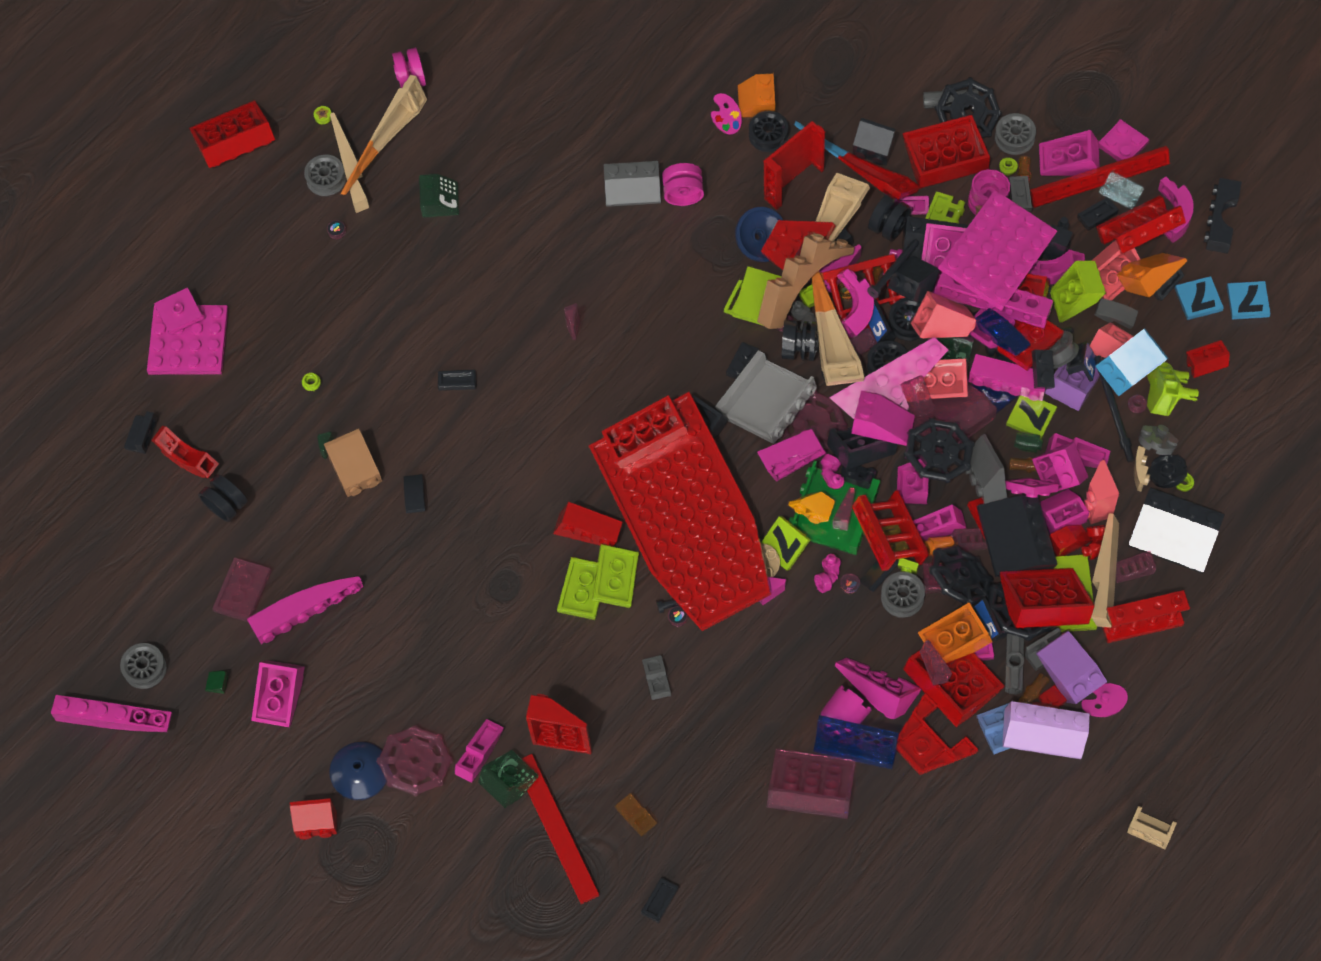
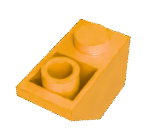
[788,492,835,524]

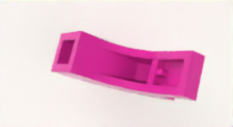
[1158,177,1193,243]
[1028,250,1085,284]
[836,269,874,338]

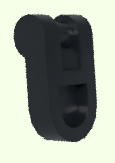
[840,466,877,489]

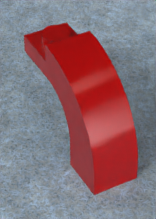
[151,426,219,479]

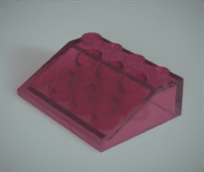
[909,383,997,454]
[767,749,856,819]

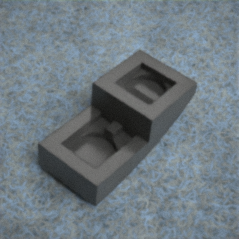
[1094,298,1138,329]
[642,655,671,700]

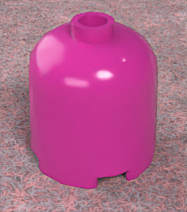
[820,685,872,737]

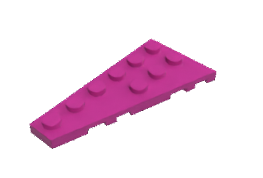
[829,337,948,419]

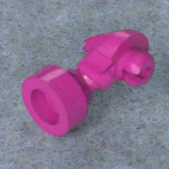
[821,454,844,489]
[814,554,841,593]

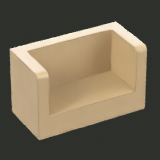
[1127,806,1177,849]

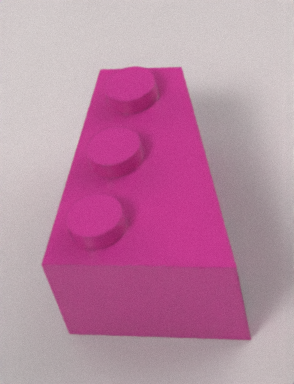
[757,429,826,482]

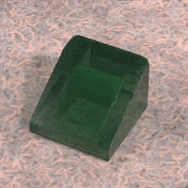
[317,432,334,459]

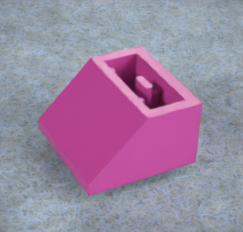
[1032,442,1088,493]
[1040,489,1089,534]

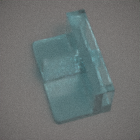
[1099,172,1144,209]

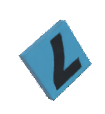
[1175,276,1224,320]
[1227,281,1270,319]

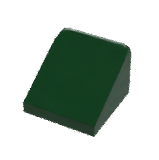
[205,671,229,694]

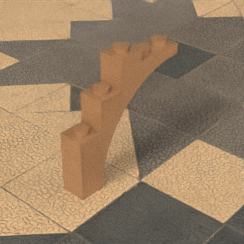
[757,234,855,329]

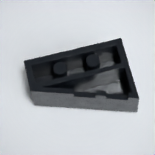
[827,427,897,470]

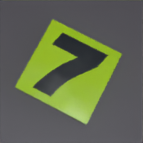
[1006,396,1057,440]
[761,516,811,571]

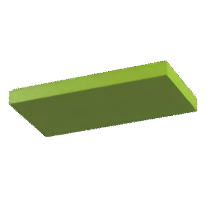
[1054,555,1097,632]

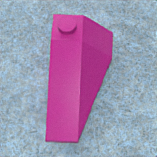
[835,658,921,719]

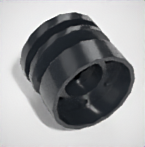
[782,320,818,361]

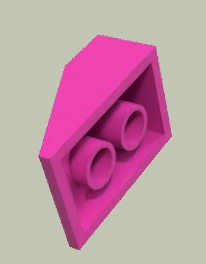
[1039,130,1100,176]
[851,391,915,446]
[251,660,304,727]

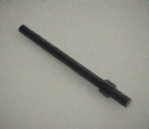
[1094,356,1135,463]

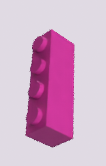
[969,354,1046,401]

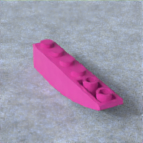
[247,576,363,644]
[51,695,172,732]

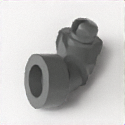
[790,301,817,330]

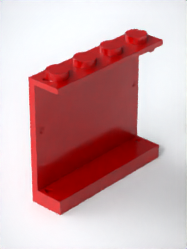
[764,121,825,210]

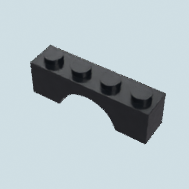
[1204,178,1242,254]

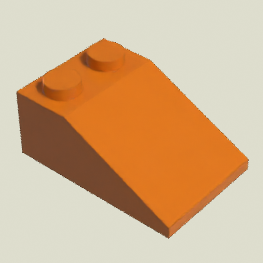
[1117,253,1187,298]
[918,603,992,666]

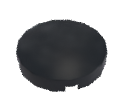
[1148,454,1188,488]

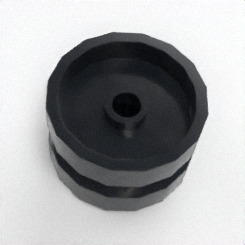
[868,194,912,242]
[198,474,248,522]

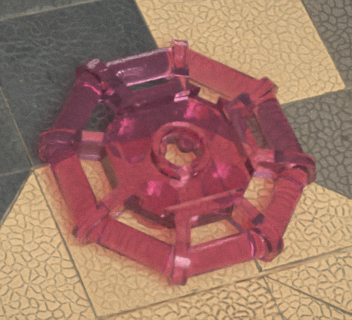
[782,390,847,450]
[377,725,453,796]

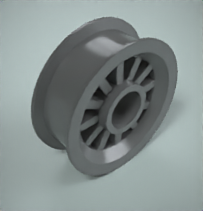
[995,113,1036,155]
[304,155,346,196]
[1049,331,1079,369]
[881,572,925,618]
[120,643,167,689]

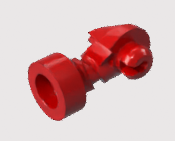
[1081,525,1106,560]

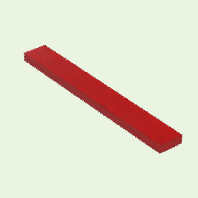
[1030,146,1170,208]
[516,754,599,905]

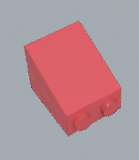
[911,291,976,339]

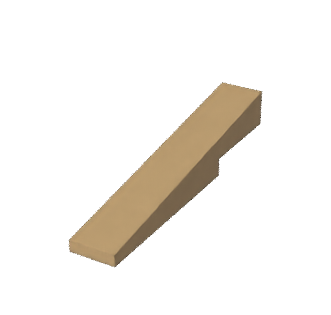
[330,112,369,213]
[1091,513,1119,627]

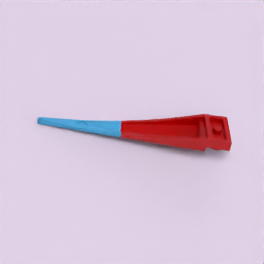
[794,121,920,200]

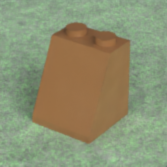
[324,429,382,497]

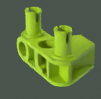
[1147,362,1199,416]

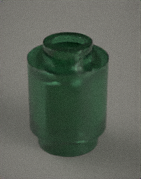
[1014,431,1043,454]

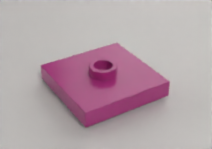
[154,288,204,335]

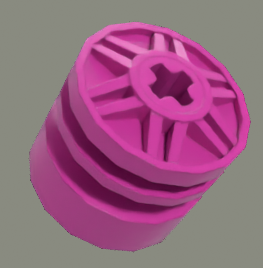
[968,169,1010,215]

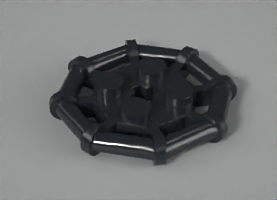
[934,77,1002,139]
[904,417,975,483]
[929,544,994,606]
[988,582,1052,641]

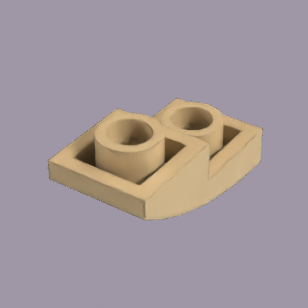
[1134,446,1150,491]

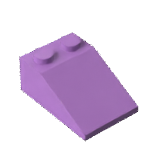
[1045,364,1100,411]
[1036,631,1107,704]

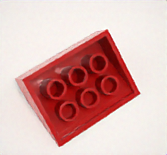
[189,100,275,168]
[903,115,990,189]
[1000,568,1095,628]
[903,646,1005,727]
[526,694,592,754]

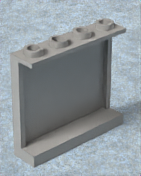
[715,350,817,444]

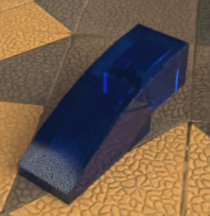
[975,308,1030,356]

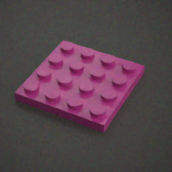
[147,305,228,375]

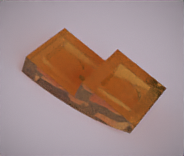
[614,793,657,837]

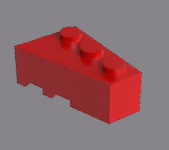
[553,502,622,547]

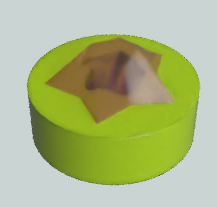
[314,106,331,124]

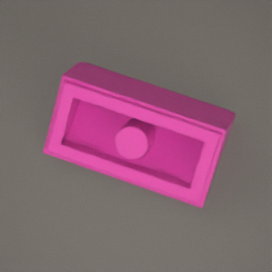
[898,196,929,215]

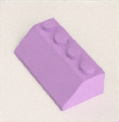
[1002,701,1090,759]

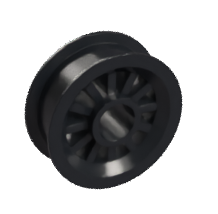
[749,111,788,152]
[888,298,921,341]
[867,341,907,374]

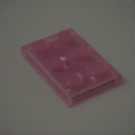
[212,558,271,622]

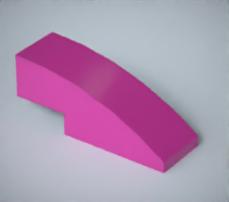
[1046,433,1110,468]
[455,719,504,783]

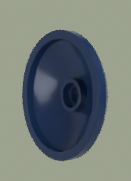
[735,207,783,262]
[329,742,390,800]

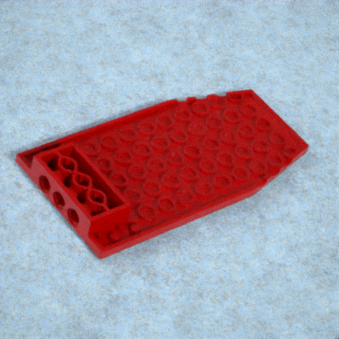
[589,392,772,631]

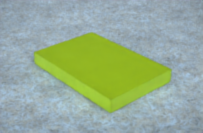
[732,267,782,326]
[592,544,639,608]
[557,557,600,620]

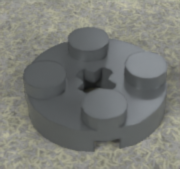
[1138,425,1179,455]

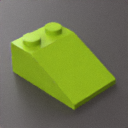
[1050,261,1105,322]

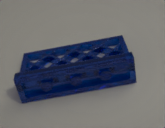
[813,715,899,769]

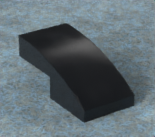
[403,474,425,514]

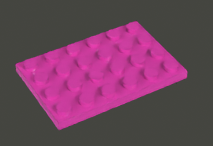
[938,190,1057,311]

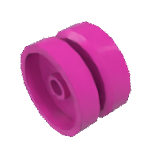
[392,47,426,88]
[662,163,704,206]

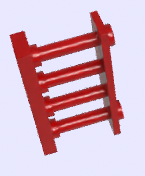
[1096,196,1186,254]
[820,254,905,318]
[852,490,929,571]
[1102,590,1190,643]

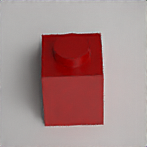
[1050,525,1091,557]

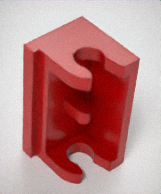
[1186,340,1230,378]

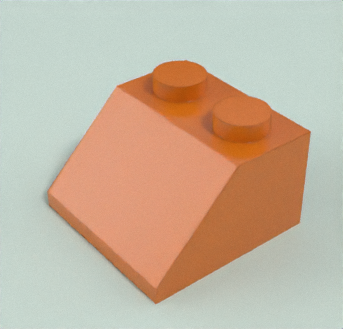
[738,74,775,117]

